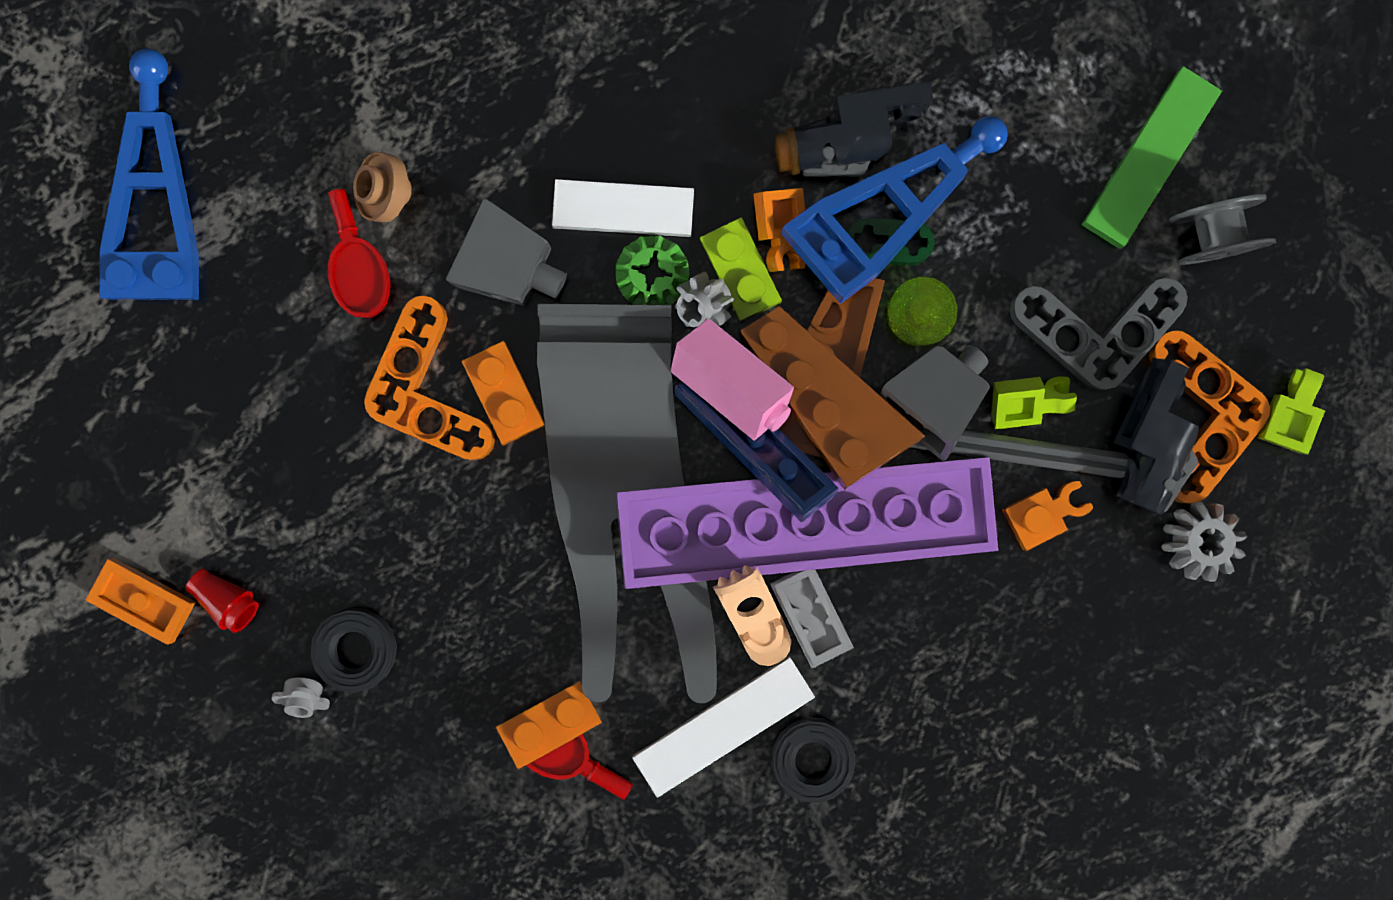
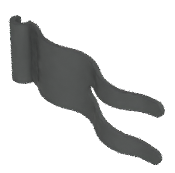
[537,304,717,703]

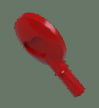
[328,189,390,318]
[526,734,633,800]

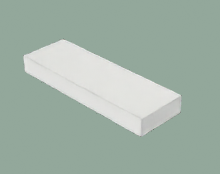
[552,179,694,237]

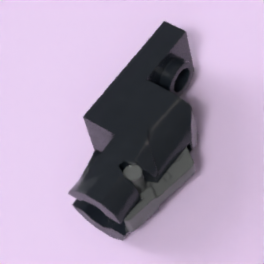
[1113,358,1199,515]

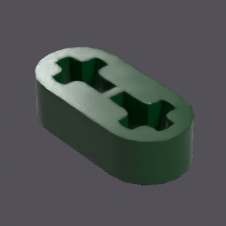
[847,218,935,266]

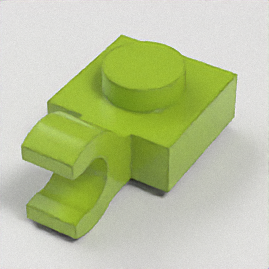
[1258,368,1325,455]
[991,377,1077,429]

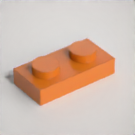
[462,341,545,445]
[85,558,196,645]
[496,681,602,770]

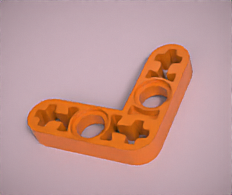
[364,296,495,460]
[1149,331,1270,503]

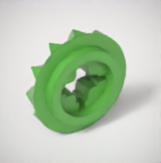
[616,235,689,305]

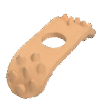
[713,565,791,666]

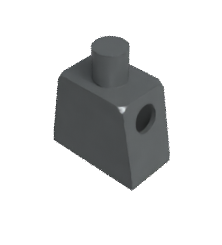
[446,199,567,306]
[880,345,990,462]

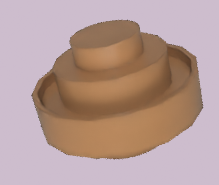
[353,151,411,223]

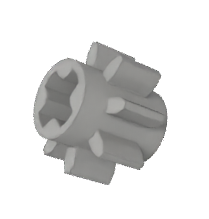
[675,272,734,327]

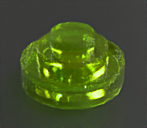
[887,277,958,347]

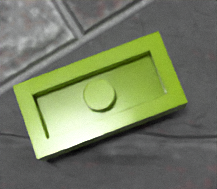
[700,217,782,323]

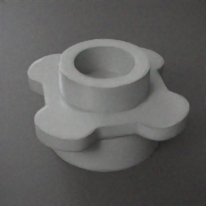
[272,678,330,718]

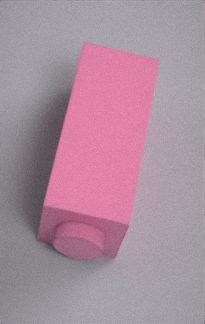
[670,318,794,441]

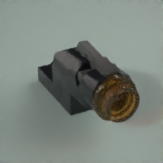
[774,82,933,177]

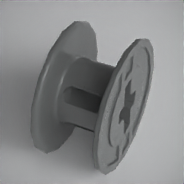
[1169,194,1276,265]

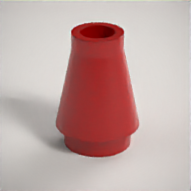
[186,568,259,633]

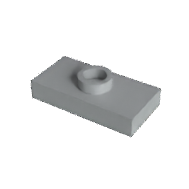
[770,570,854,668]

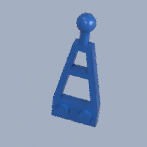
[100,48,199,300]
[781,116,1008,304]

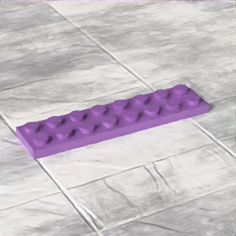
[616,457,998,589]

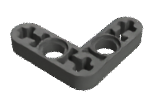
[1009,278,1188,391]

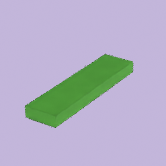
[1081,66,1222,249]

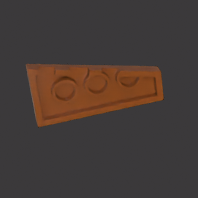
[778,278,885,458]
[739,306,925,490]

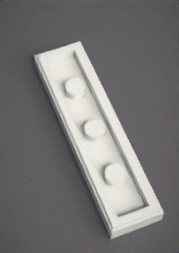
[632,656,815,798]

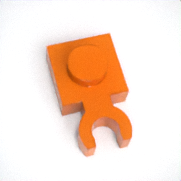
[753,188,806,272]
[1002,481,1093,551]

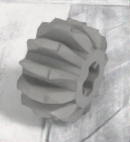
[1161,502,1247,581]

